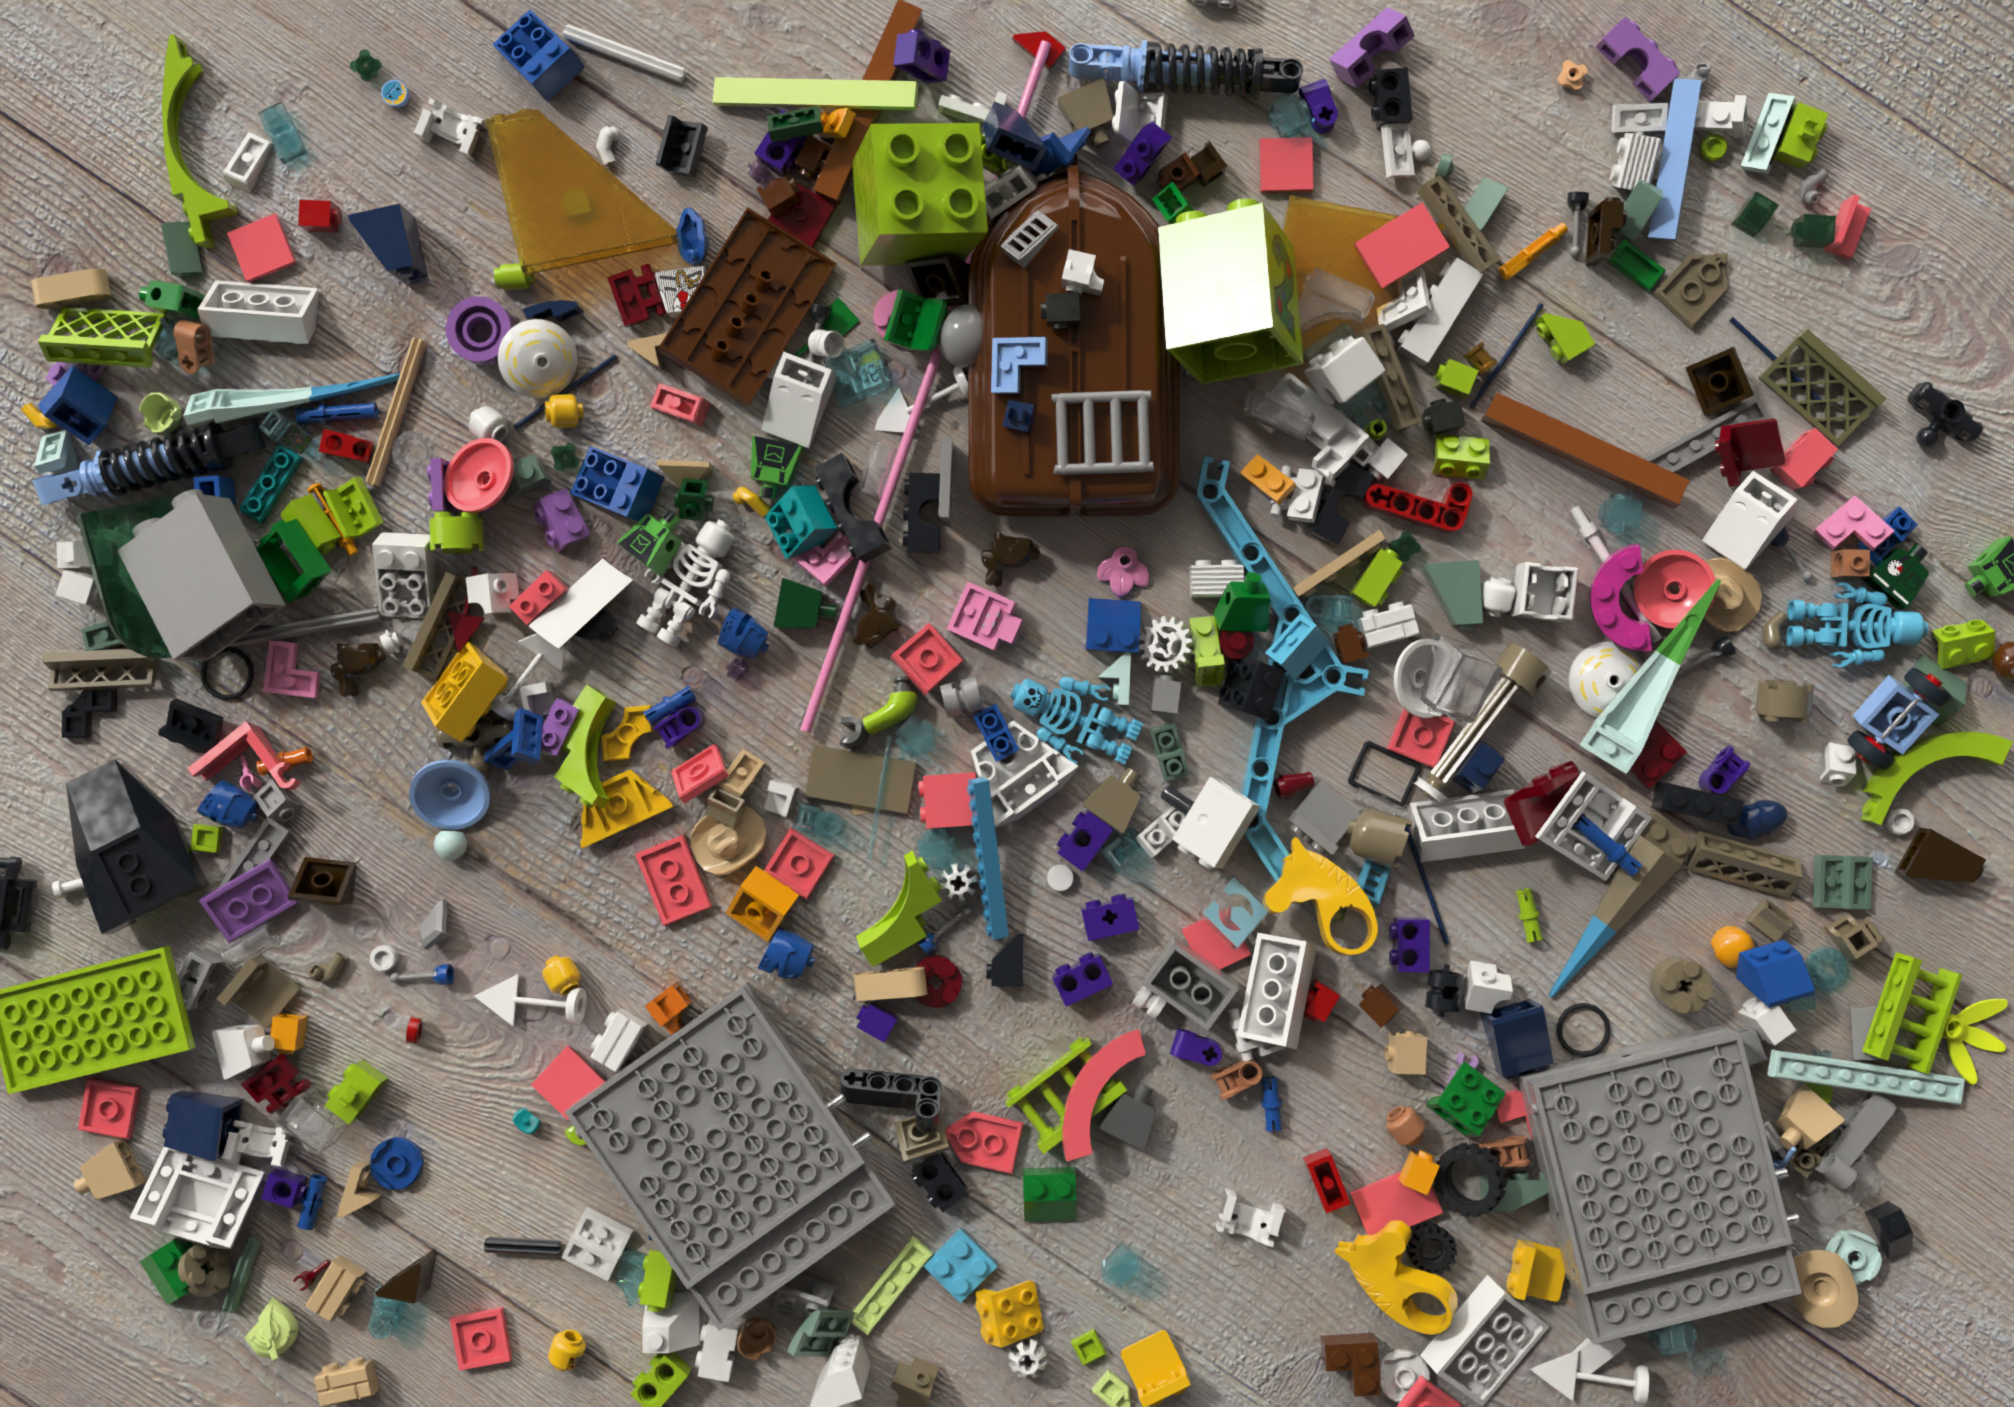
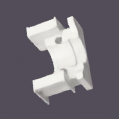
[413,98,488,161]
[221,1120,297,1171]
[1216,1188,1286,1247]

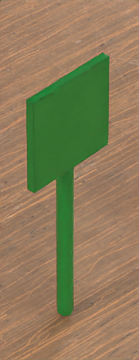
[794,297,859,357]

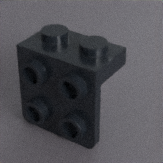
[1218,658,1286,721]

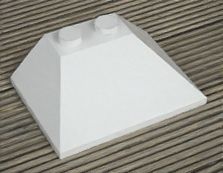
[1535,771,1653,881]
[130,1147,265,1249]

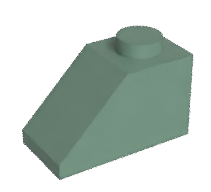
[502,454,552,504]

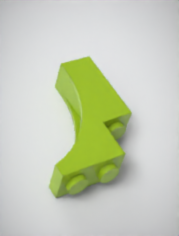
[554,684,617,808]
[856,850,942,968]

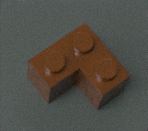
[1320,1333,1381,1397]

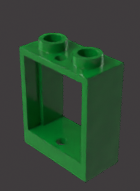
[256,519,332,603]

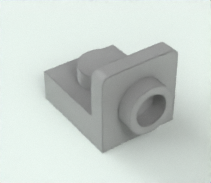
[254,779,302,824]

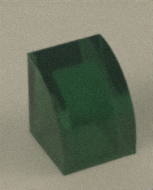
[1731,191,1779,238]

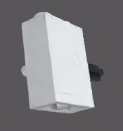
[1161,777,1261,870]

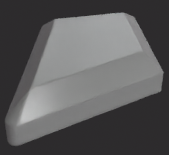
[419,898,448,950]

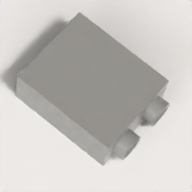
[117,489,286,661]

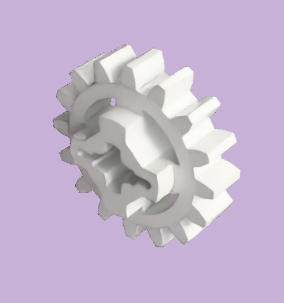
[1139,616,1196,674]

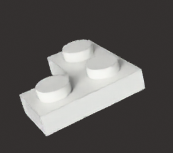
[1376,266,1431,332]

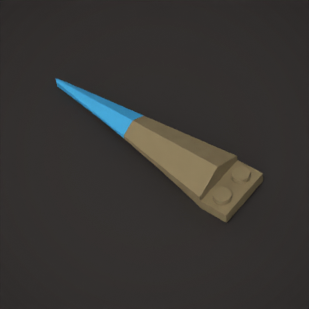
[1549,812,1697,997]

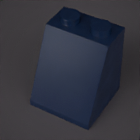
[348,204,428,284]
[1480,999,1554,1079]
[162,1090,243,1161]

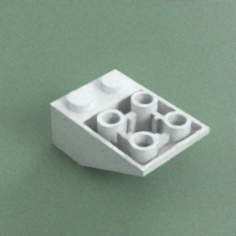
[761,352,838,449]
[1702,471,1798,571]
[372,532,436,618]

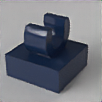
[1003,400,1037,433]

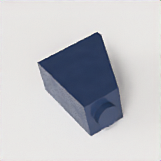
[983,101,1047,171]

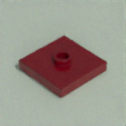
[768,182,837,248]

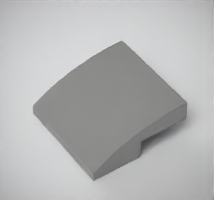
[1849,1004,1908,1060]

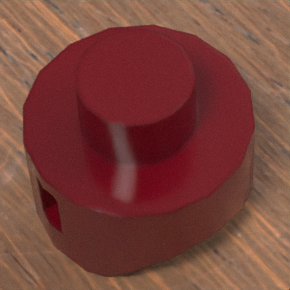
[1219,631,1254,659]

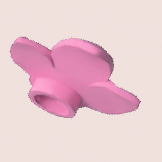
[1097,546,1149,598]

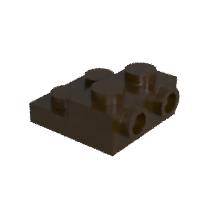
[1585,197,1627,266]

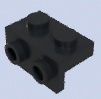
[656,115,708,177]
[158,698,224,753]

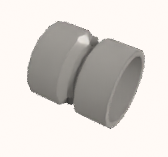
[940,677,984,718]

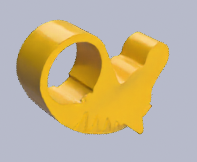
[1263,837,1378,956]
[1334,1220,1458,1335]

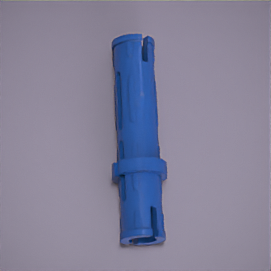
[295,402,379,425]
[1572,813,1642,876]

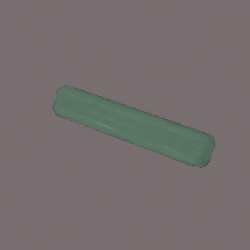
[222,1236,262,1313]

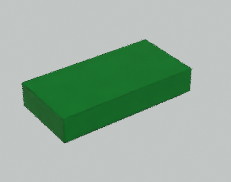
[1607,239,1666,293]

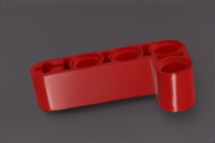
[1362,482,1473,533]

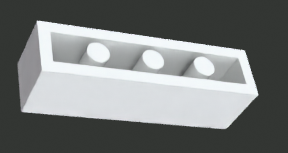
[1397,257,1483,367]

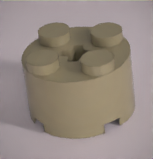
[1755,680,1814,723]
[1650,957,1714,1013]

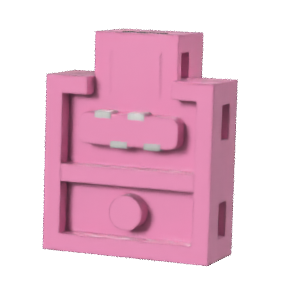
[947,582,1024,652]

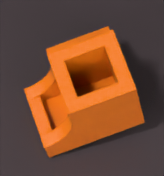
[645,981,692,1035]

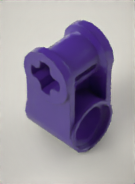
[1298,79,1338,134]
[653,707,705,750]
[1698,745,1751,794]
[1170,1028,1222,1066]

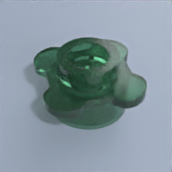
[350,50,382,81]
[551,443,580,472]
[1389,531,1421,562]

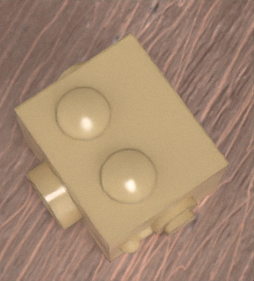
[1385,1030,1427,1076]

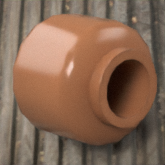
[1386,1105,1425,1146]

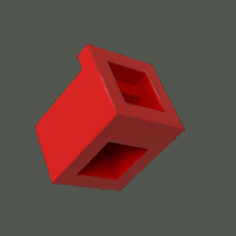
[1303,979,1340,1022]

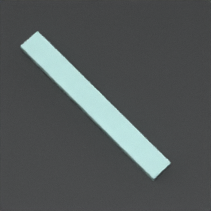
[1767,1049,1965,1105]

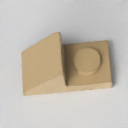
[627,333,667,371]
[716,749,765,798]
[337,1160,382,1218]

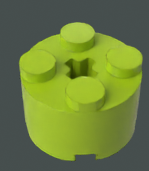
[429,512,484,554]

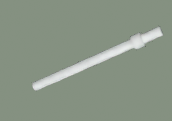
[1570,505,1662,643]

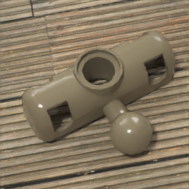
[436,719,514,774]

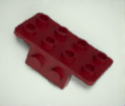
[1504,761,1580,847]

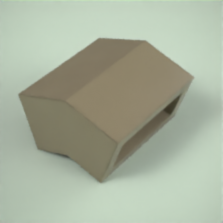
[705,787,745,828]
[1745,899,1792,942]

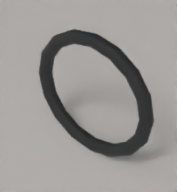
[200,647,254,700]
[1556,1003,1611,1057]

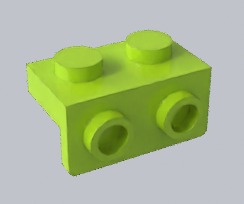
[1432,434,1490,479]
[323,476,384,539]
[1932,620,1996,669]

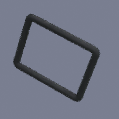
[1348,741,1421,807]

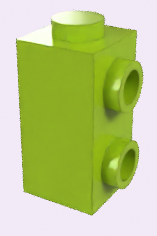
[280,494,341,555]
[1349,548,1403,608]
[638,1250,677,1313]

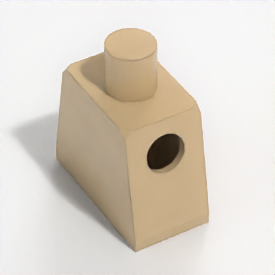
[1776,1084,1845,1150]
[74,1138,147,1199]

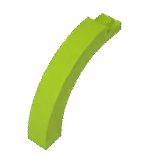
[1861,732,2013,825]

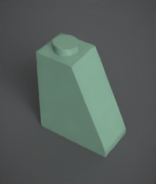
[1421,560,1483,630]

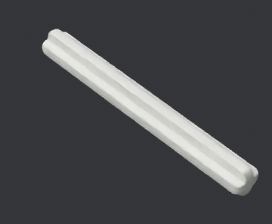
[563,25,686,83]

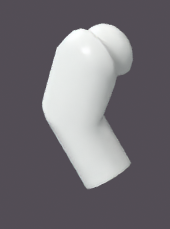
[596,126,619,167]

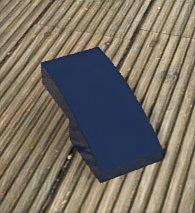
[522,300,584,322]

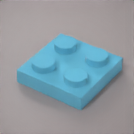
[924,1227,997,1303]

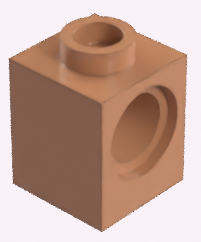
[1831,549,1870,578]

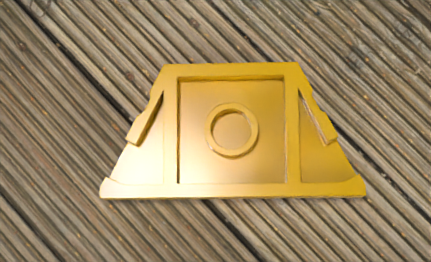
[580,769,675,848]

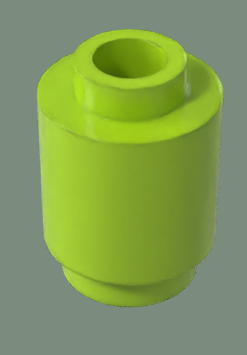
[494,262,535,291]

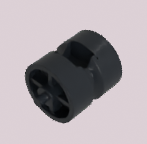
[1425,964,1464,1017]

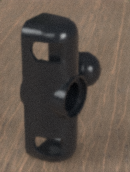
[1908,382,1983,448]

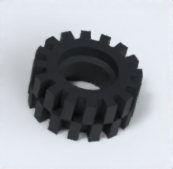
[1406,1223,1457,1275]

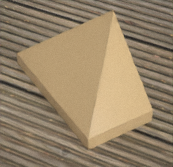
[657,460,713,488]

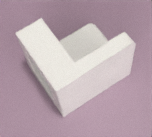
[519,682,555,716]
[764,779,798,818]

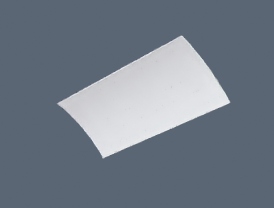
[529,558,633,648]

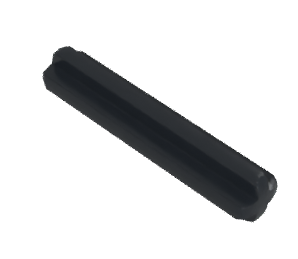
[484,1237,562,1256]

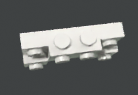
[1252,372,1369,482]

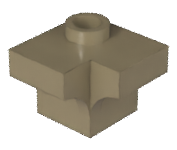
[1824,913,1883,961]
[890,1357,939,1407]

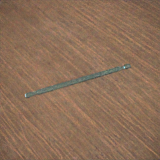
[867,736,893,860]

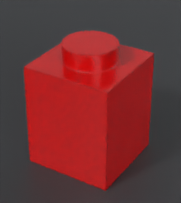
[298,199,342,233]

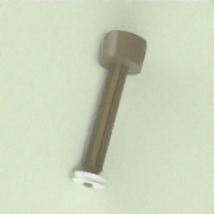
[1412,642,1552,806]

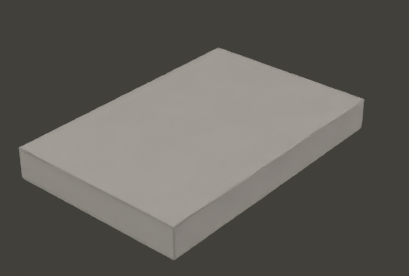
[938,438,954,523]

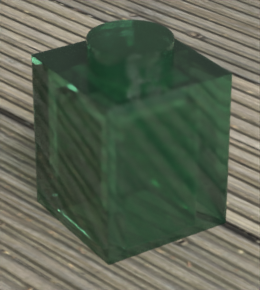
[1790,214,1836,248]

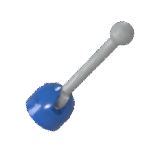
[918,906,971,956]
[390,964,454,985]

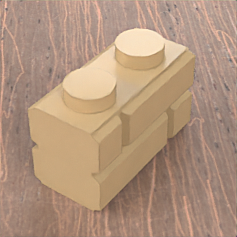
[306,1255,366,1322]
[314,1357,379,1407]

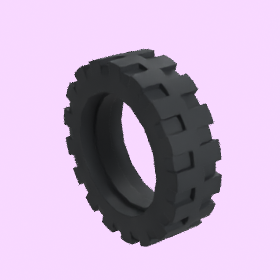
[1434,1143,1507,1217]

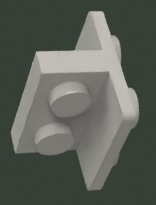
[773,1273,836,1322]

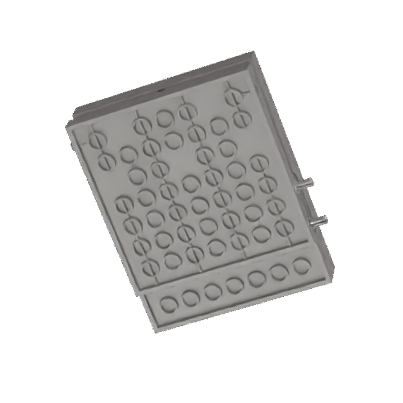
[565,982,896,1331]
[1517,1025,1802,1344]

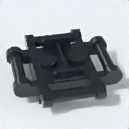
[0,856,38,950]

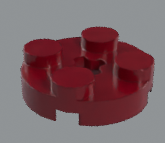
[915,955,962,1008]

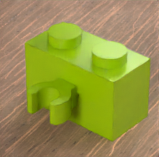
[1774,102,1829,169]
[324,1060,388,1125]

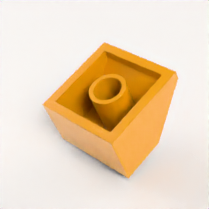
[725,866,799,942]

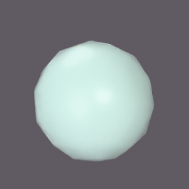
[433,831,468,861]

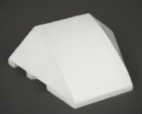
[971,721,1079,828]

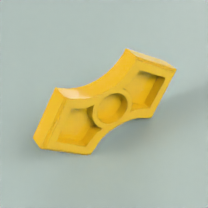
[601,705,654,762]

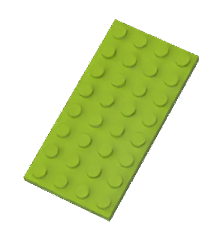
[0,946,195,1094]

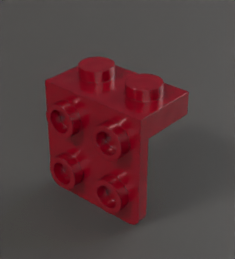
[1715,418,1785,487]

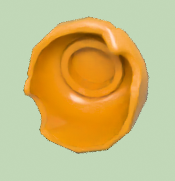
[1711,926,1755,968]

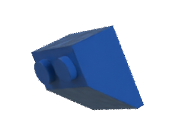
[1085,598,1141,654]
[1736,940,1815,1008]

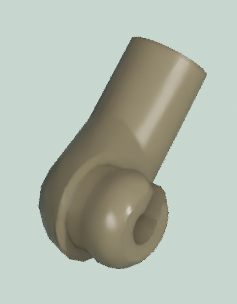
[1762,610,1788,651]
[308,952,348,982]

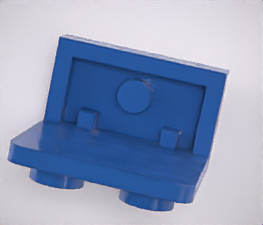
[1031,127,1091,177]

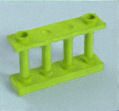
[1862,952,1963,1075]
[1005,1036,1127,1154]

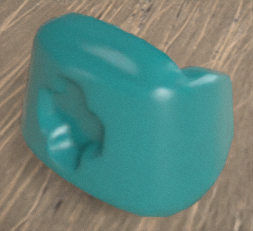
[513,1108,541,1134]

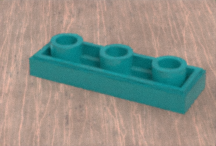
[239,443,304,524]

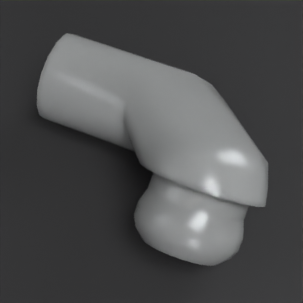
[1673,62,1711,86]
[1800,168,1829,206]

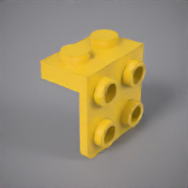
[1506,1239,1566,1302]
[975,1280,1044,1348]
[1121,1330,1191,1407]

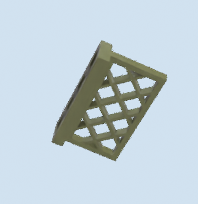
[1758,329,1887,446]

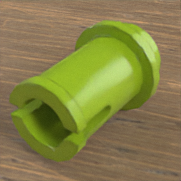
[1364,419,1387,442]

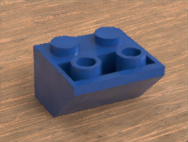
[38,365,118,445]

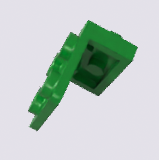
[884,290,947,352]

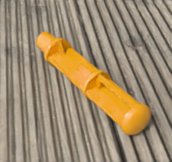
[1498,223,1568,280]
[307,483,359,556]

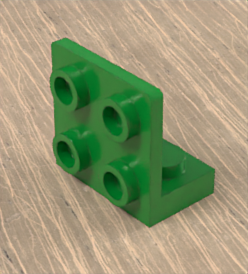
[1426,1062,1505,1138]

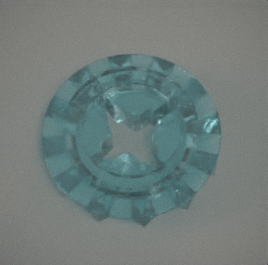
[1805,946,1849,988]

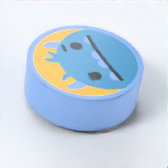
[381,80,410,108]

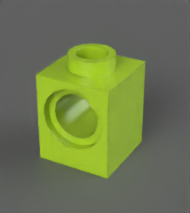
[1434,359,1479,399]

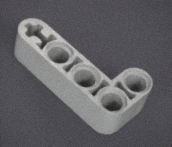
[1814,1091,1896,1189]

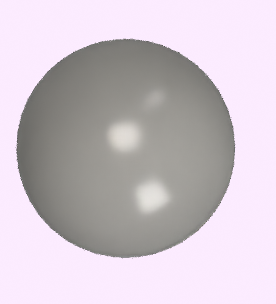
[937,304,982,369]

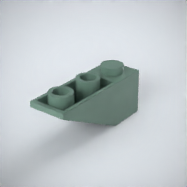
[1480,1171,1549,1212]

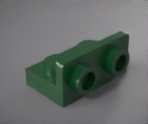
[767,106,824,142]

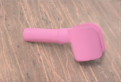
[239,755,262,792]

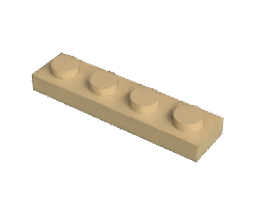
[1291,530,1385,599]

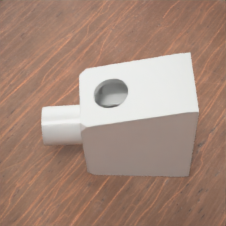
[212,1025,275,1080]

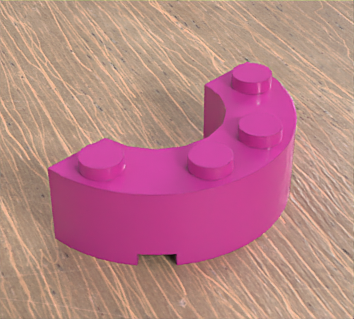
[1589,543,1652,651]

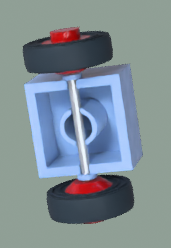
[1847,667,1952,770]

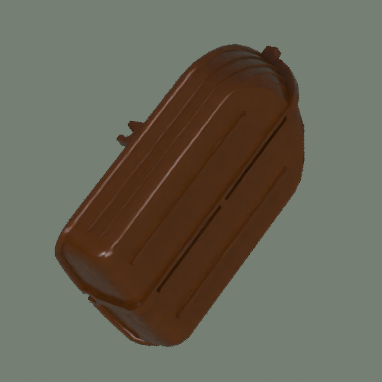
[968,154,1180,517]

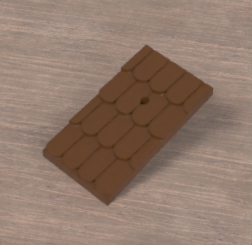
[658,207,837,407]

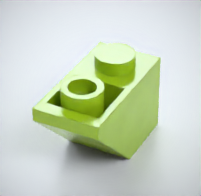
[1535,313,1596,365]

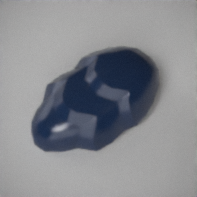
[1727,800,1788,840]

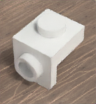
[1820,743,1856,787]

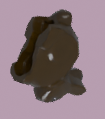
[981,532,1040,587]
[853,584,902,648]
[330,643,387,697]

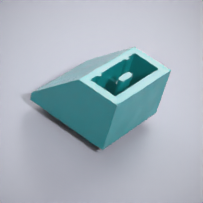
[765,486,837,559]

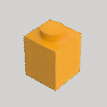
[270,1013,308,1054]
[1398,1150,1440,1195]

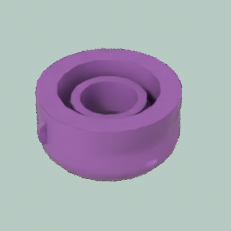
[445,296,515,365]

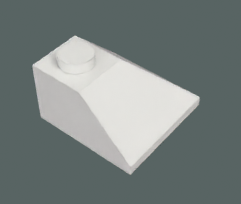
[642,1291,700,1353]

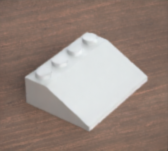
[1420,1275,1550,1406]

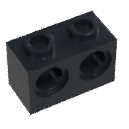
[1369,67,1413,130]
[911,1152,969,1213]

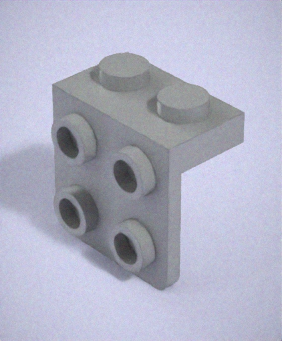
[1288,782,1359,855]

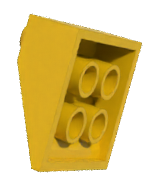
[421,640,509,743]

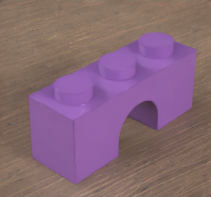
[1329,7,1415,88]
[1596,17,1681,102]

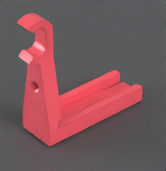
[188,721,301,790]

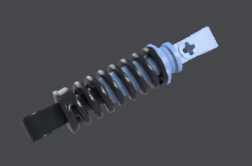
[1069,40,1303,100]
[32,421,266,505]

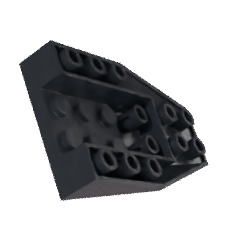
[66,759,209,934]

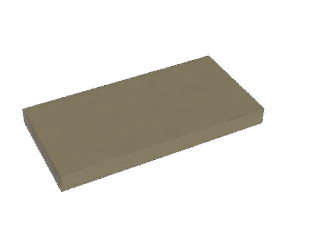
[805,745,917,814]

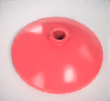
[444,438,514,513]
[1634,550,1716,629]

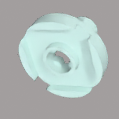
[1826,1230,1882,1285]

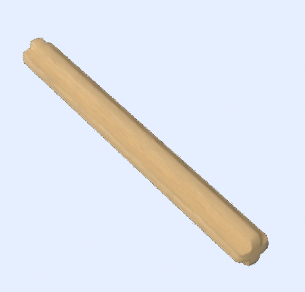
[365,337,427,487]

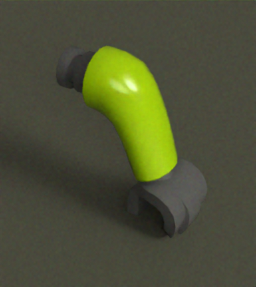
[839,676,918,750]

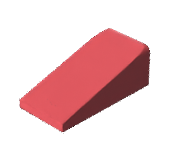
[650,383,710,426]

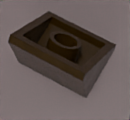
[904,255,970,306]
[1685,347,1754,415]
[287,857,357,905]
[375,1249,437,1304]

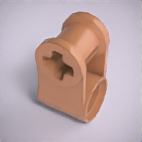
[173,320,216,374]
[1210,1058,1262,1100]
[1479,1135,1531,1168]

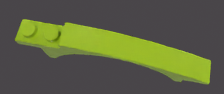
[162,34,239,249]

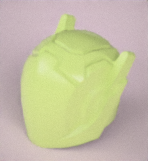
[243,1297,299,1361]

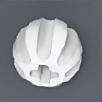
[939,863,978,902]
[1008,1339,1047,1379]

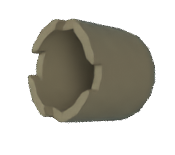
[1346,809,1413,870]

